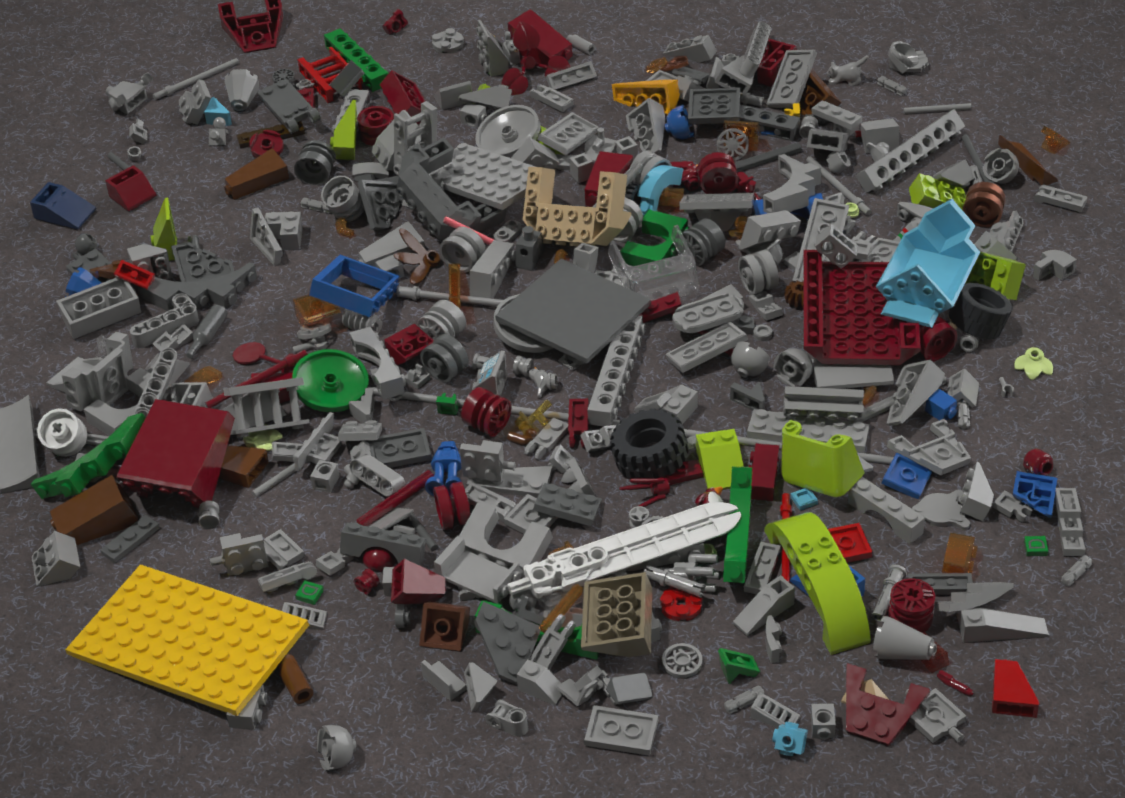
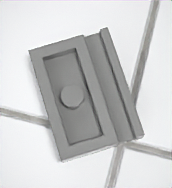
[264,529,305,570]

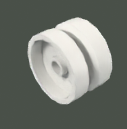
[37,408,87,457]

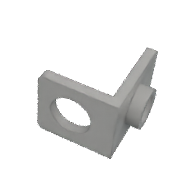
[557,679,598,706]

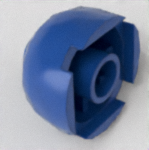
[665,105,694,140]

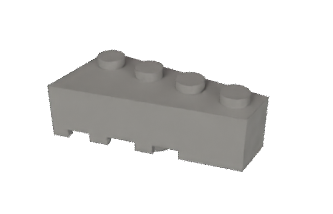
[470,240,516,299]

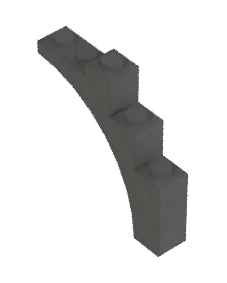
[136,262,257,311]

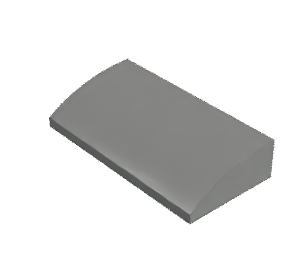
[812,359,894,389]

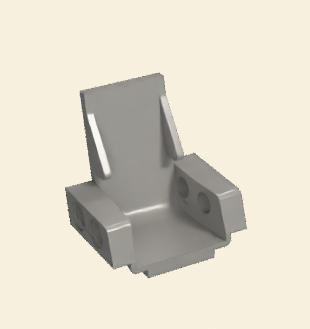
[46,332,133,411]

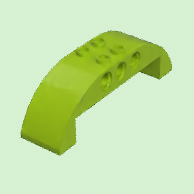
[764,512,871,655]

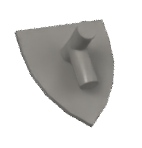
[584,128,617,159]

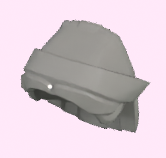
[888,41,929,74]

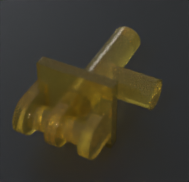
[515,399,553,435]

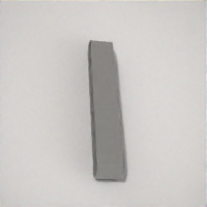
[739,22,771,78]

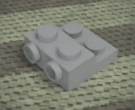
[179,79,211,125]

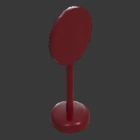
[233,342,299,373]

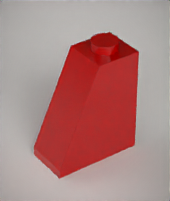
[992,659,1039,718]

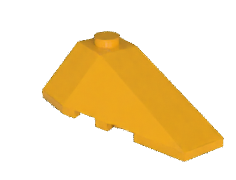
[612,80,680,117]

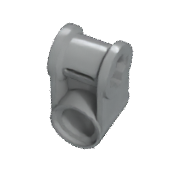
[485,700,528,736]

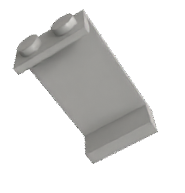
[434,536,521,604]

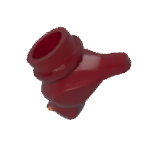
[673,163,700,191]

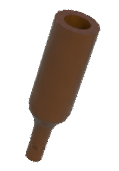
[276,653,314,704]

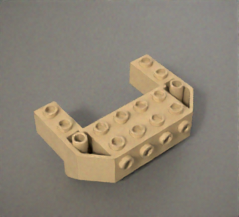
[523,167,631,246]

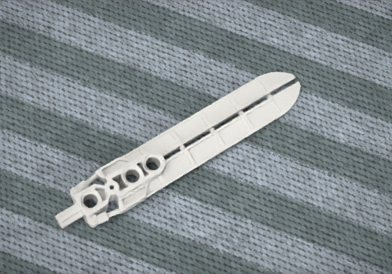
[507,502,741,598]

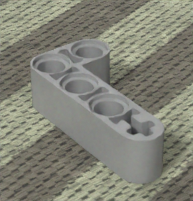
[130,293,199,348]

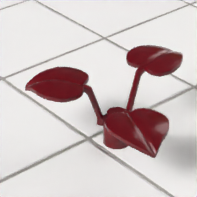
[501,21,571,95]

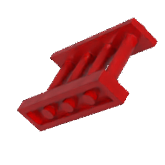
[297,47,363,103]

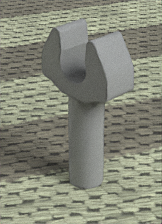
[292,335,328,354]

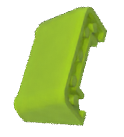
[782,420,865,497]

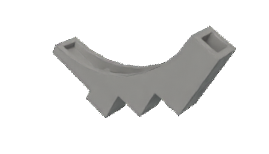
[763,154,822,213]

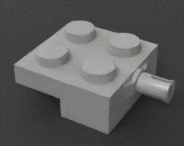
[460,440,516,482]
[209,533,268,576]

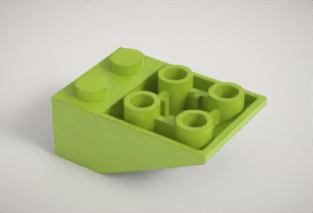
[909,173,966,211]
[965,251,1026,300]

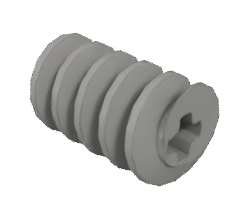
[342,309,382,333]

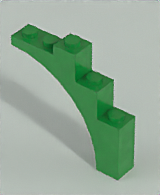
[31,413,146,499]

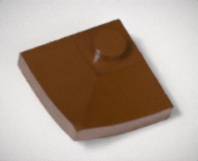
[90,260,121,279]

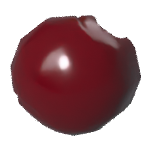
[363,547,396,572]

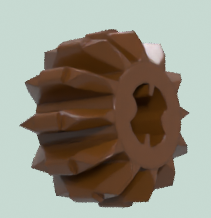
[785,280,804,309]

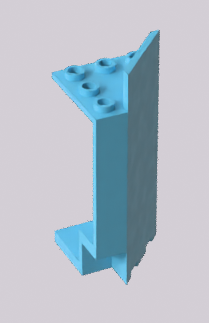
[876,199,980,328]

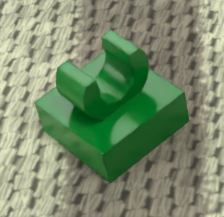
[436,393,458,415]

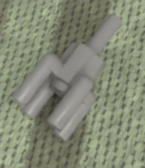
[657,554,720,592]

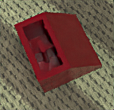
[105,165,157,211]
[384,323,434,365]

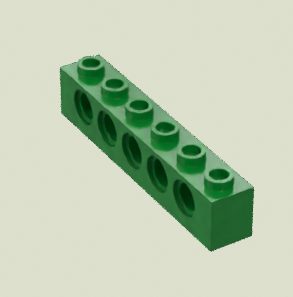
[324,28,389,92]

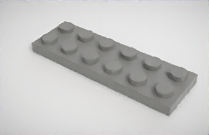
[792,198,849,283]
[747,409,870,453]

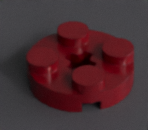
[250,130,284,158]

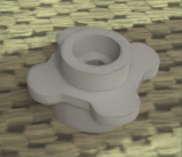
[296,79,314,90]

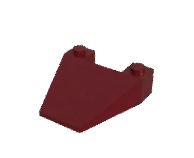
[217,0,283,53]

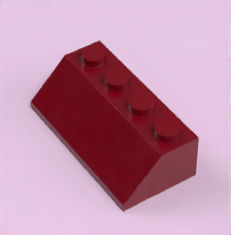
[380,70,426,124]

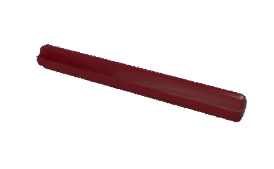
[356,470,434,526]

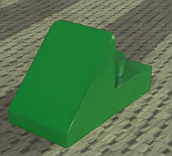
[718,648,760,684]

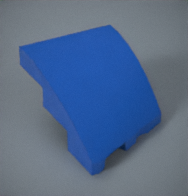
[1013,471,1057,518]

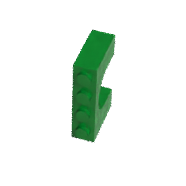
[620,209,690,275]

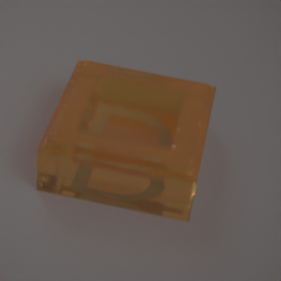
[646,57,668,73]

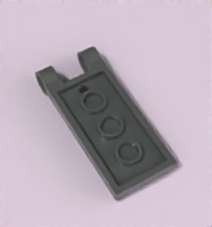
[257,79,321,134]

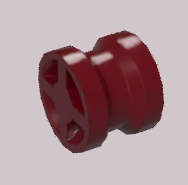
[353,568,380,595]

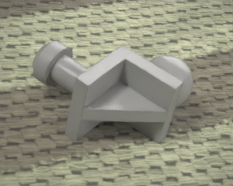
[209,117,229,145]

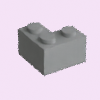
[511,137,559,170]
[265,211,303,250]

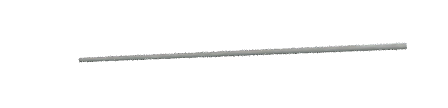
[368,387,894,465]

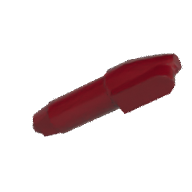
[937,670,974,696]

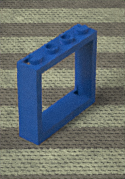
[309,255,399,317]

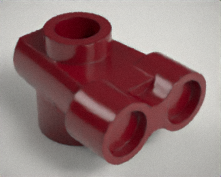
[382,9,408,35]

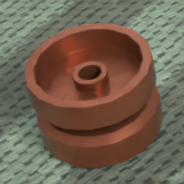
[963,182,1005,228]

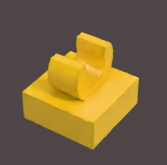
[784,103,800,117]

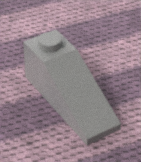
[458,85,512,110]

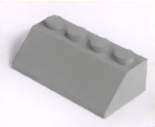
[56,277,141,339]

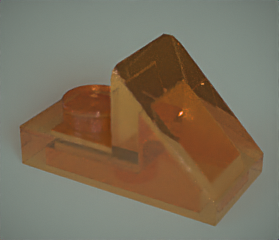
[1041,126,1070,154]

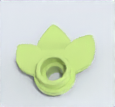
[1014,347,1053,380]
[243,424,282,451]

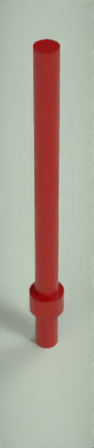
[780,493,792,583]

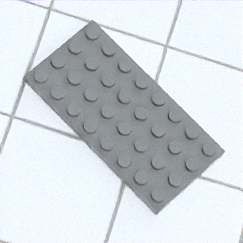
[429,143,535,210]

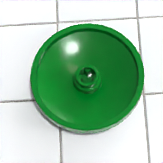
[292,349,369,412]

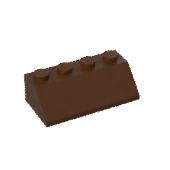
[799,69,842,119]

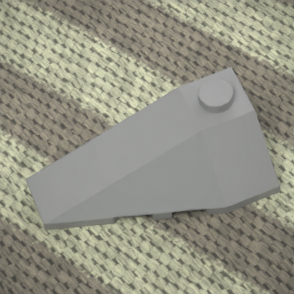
[626,98,665,154]
[887,360,945,426]
[956,607,1049,643]

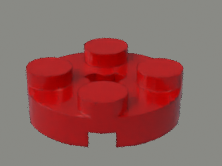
[660,587,702,621]

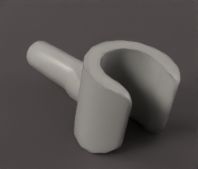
[999,377,1014,397]

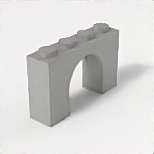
[84,368,173,436]
[459,502,553,577]

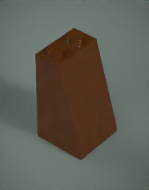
[49,475,139,545]

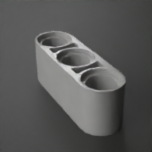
[349,455,405,496]

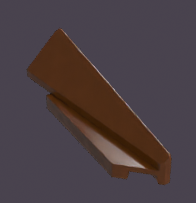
[998,135,1058,185]

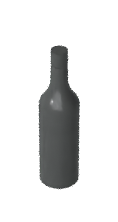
[186,305,228,359]

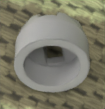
[127,146,141,161]

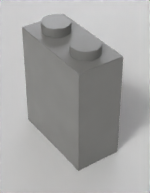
[807,129,849,152]

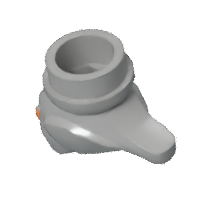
[866,142,890,162]
[529,367,558,398]

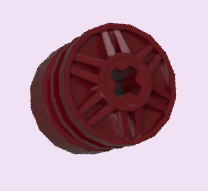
[461,387,512,436]
[888,578,936,633]

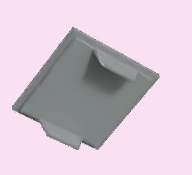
[368,508,414,530]

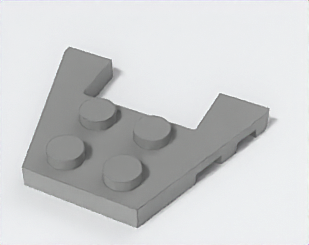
[887,419,971,475]

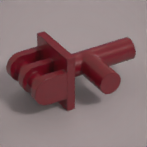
[736,172,761,200]

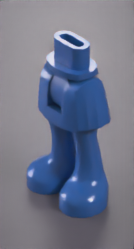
[425,441,462,496]

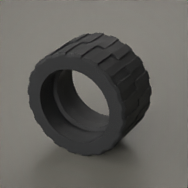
[948,283,1013,339]

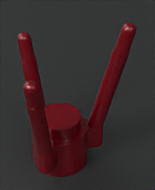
[619,477,670,507]

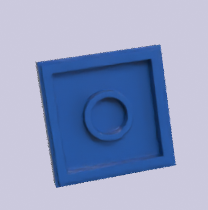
[882,453,932,499]

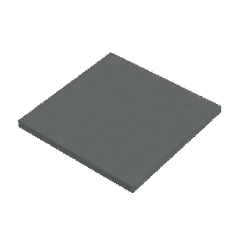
[495,259,651,364]

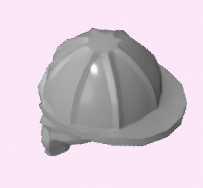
[735,239,782,265]

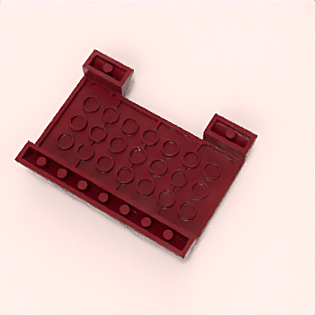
[803,250,921,365]

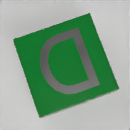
[1024,536,1048,556]
[295,581,324,605]

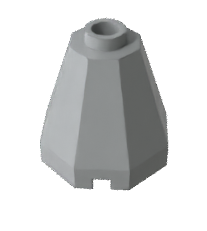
[225,69,259,111]

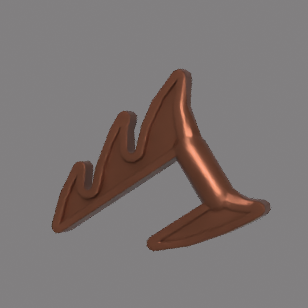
[655,56,689,72]

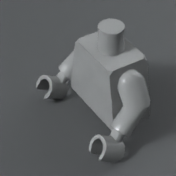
[106,72,153,115]

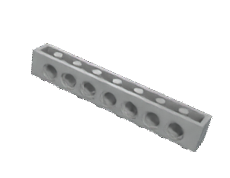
[855,109,965,192]
[588,316,645,426]

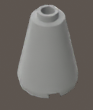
[873,616,937,660]

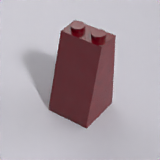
[507,9,573,69]
[584,151,633,207]

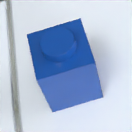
[925,389,957,420]

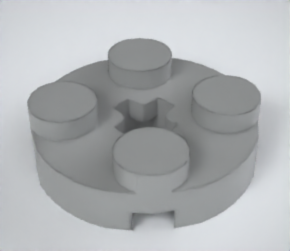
[432,28,464,53]

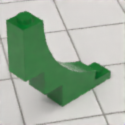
[723,466,752,583]

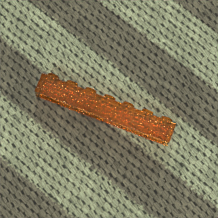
[449,263,461,308]

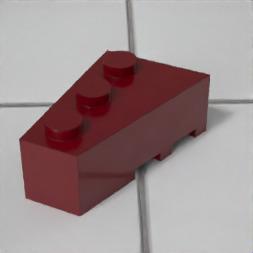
[757,38,797,87]

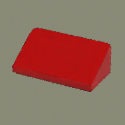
[114,260,155,290]

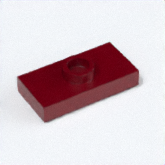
[665,459,703,485]

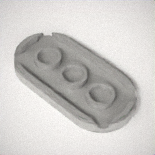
[673,293,744,333]

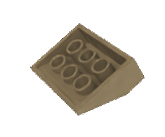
[581,572,652,657]

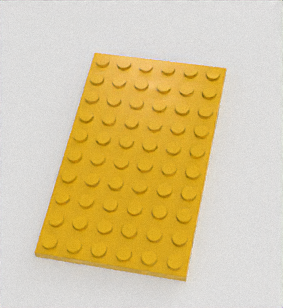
[65,565,309,716]

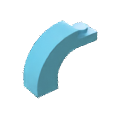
[637,165,683,215]

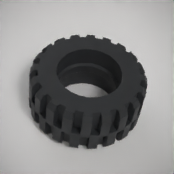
[610,408,689,479]

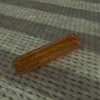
[539,584,584,634]

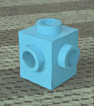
[772,722,808,756]

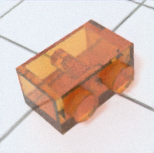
[942,532,978,573]

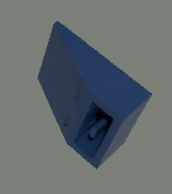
[30,182,96,229]

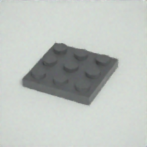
[688,88,740,125]

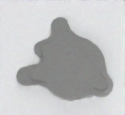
[912,490,970,530]

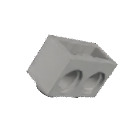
[815,224,858,269]

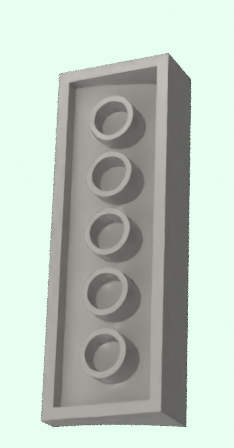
[0,395,40,494]

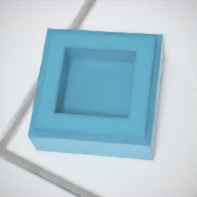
[791,488,818,510]

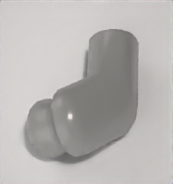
[344,464,360,489]

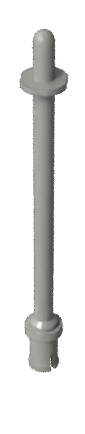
[397,286,503,306]

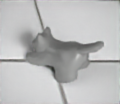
[827,55,868,86]

